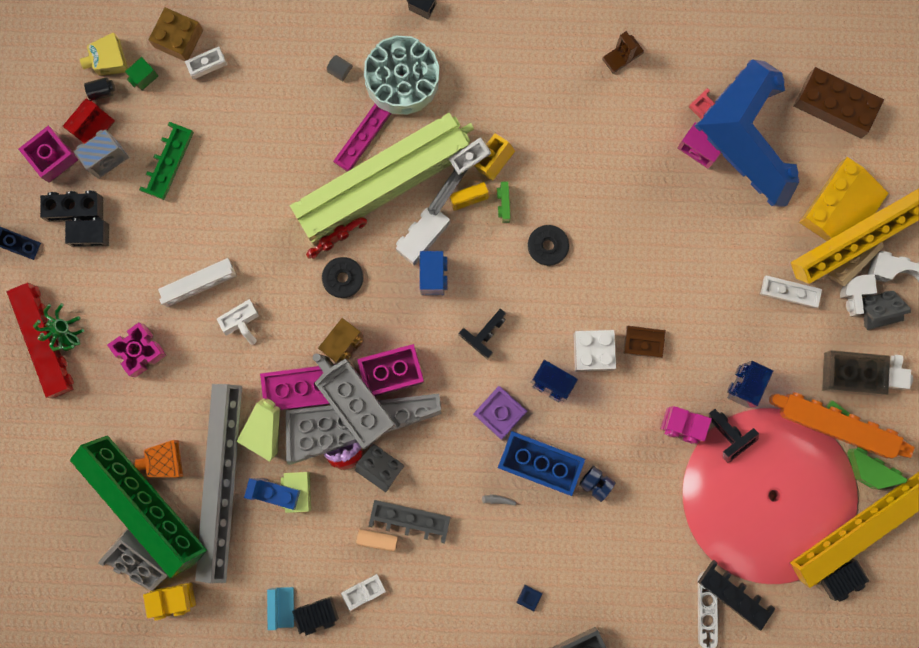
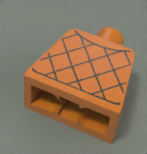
[135,440,183,477]

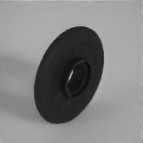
[528,225,569,266]
[322,257,363,298]

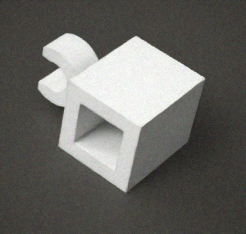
[880,355,913,390]

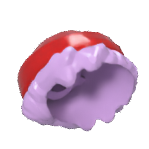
[324,442,363,471]

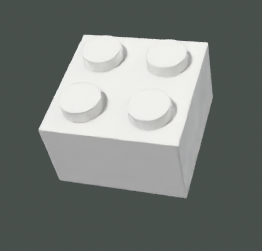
[573,330,616,372]

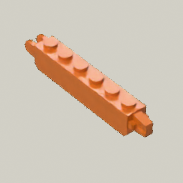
[769,392,915,459]

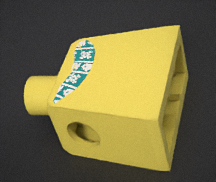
[80,33,128,76]

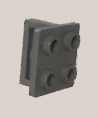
[862,291,911,330]
[354,444,404,493]

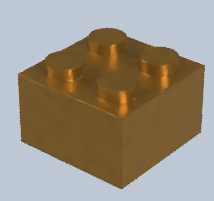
[148,7,203,61]
[318,318,364,363]

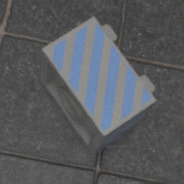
[74,129,129,179]

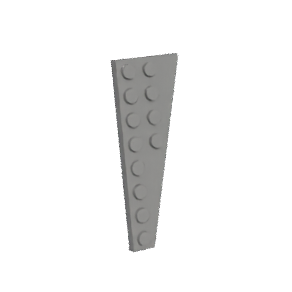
[286,394,441,465]

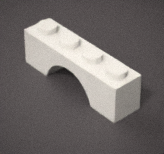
[868,251,919,282]

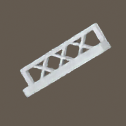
[158,258,236,307]

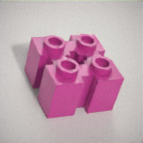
[107,322,167,378]
[660,406,712,444]

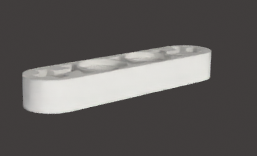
[698,571,718,648]

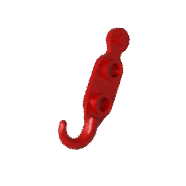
[306,217,368,259]

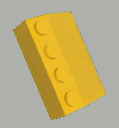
[799,157,889,241]

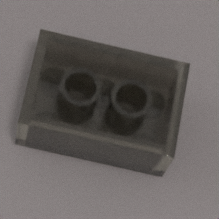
[822,350,890,396]

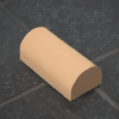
[356,529,398,552]

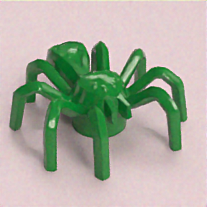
[33,303,84,351]

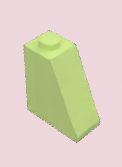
[237,398,280,462]

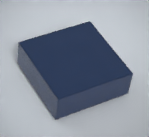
[516,585,542,612]

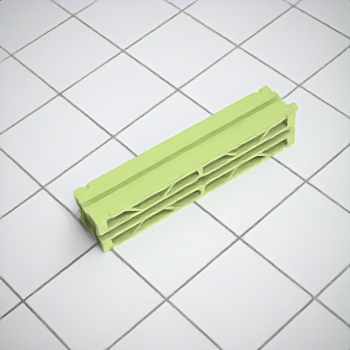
[289,113,474,245]

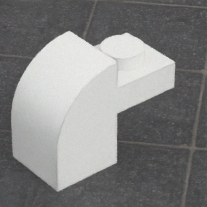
[840,274,877,316]

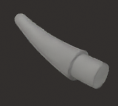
[482,494,517,506]

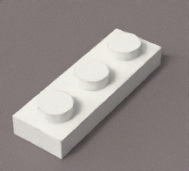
[760,276,822,308]

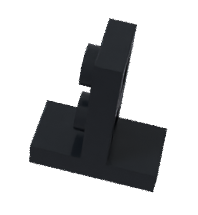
[458,308,506,360]
[709,409,759,463]

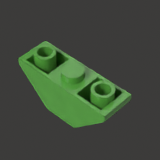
[847,447,907,489]

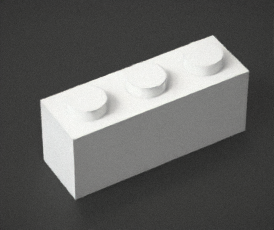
[396,207,450,266]

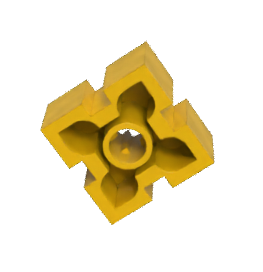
[143,582,196,621]

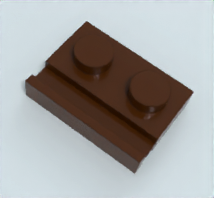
[624,326,666,358]

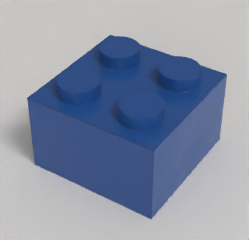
[420,251,448,295]

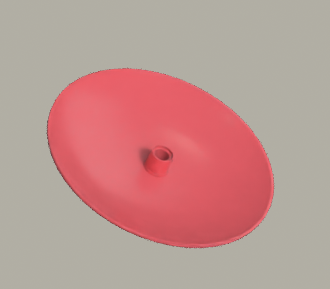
[683,408,858,584]

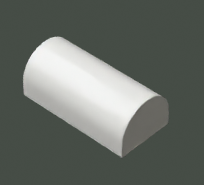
[185,47,227,80]
[449,137,491,175]

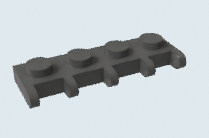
[368,500,450,544]

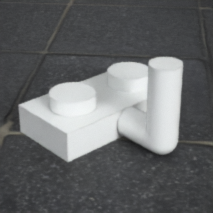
[217,299,259,345]

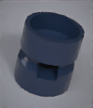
[579,466,616,502]

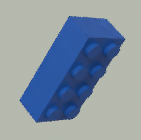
[497,431,585,496]

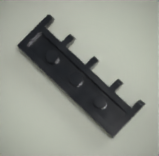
[698,560,775,631]

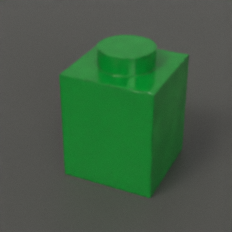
[125,57,158,90]

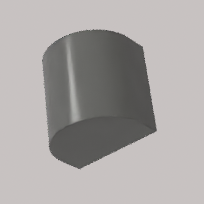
[327,55,353,82]

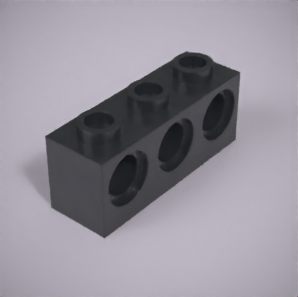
[40,190,103,222]

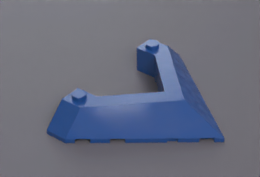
[694,59,799,207]

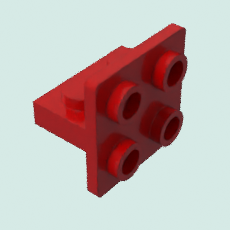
[63,98,115,144]

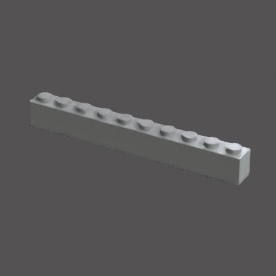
[195,384,242,583]

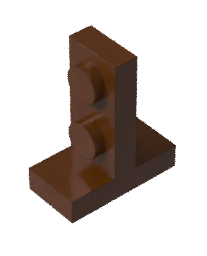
[602,31,644,74]

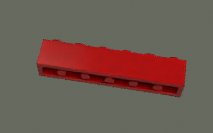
[6,282,74,399]

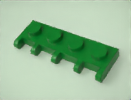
[139,122,194,200]

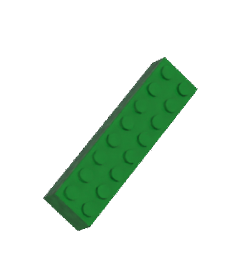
[70,435,207,578]

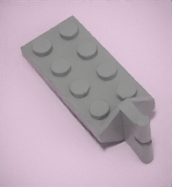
[313,354,396,449]

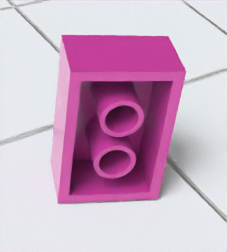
[357,344,424,396]

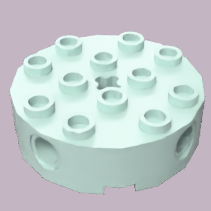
[364,35,439,115]

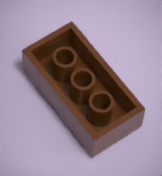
[793,67,884,139]

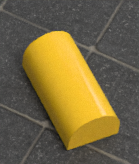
[449,182,489,211]

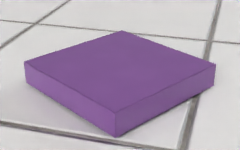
[473,386,527,440]

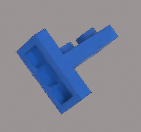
[244,478,300,510]

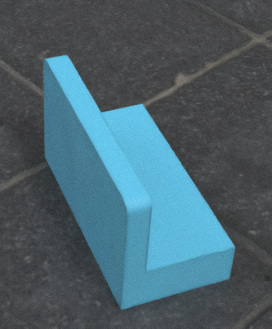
[267,587,294,630]

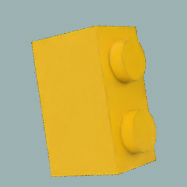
[474,133,515,181]

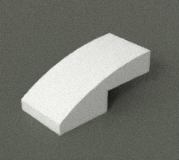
[341,574,386,611]

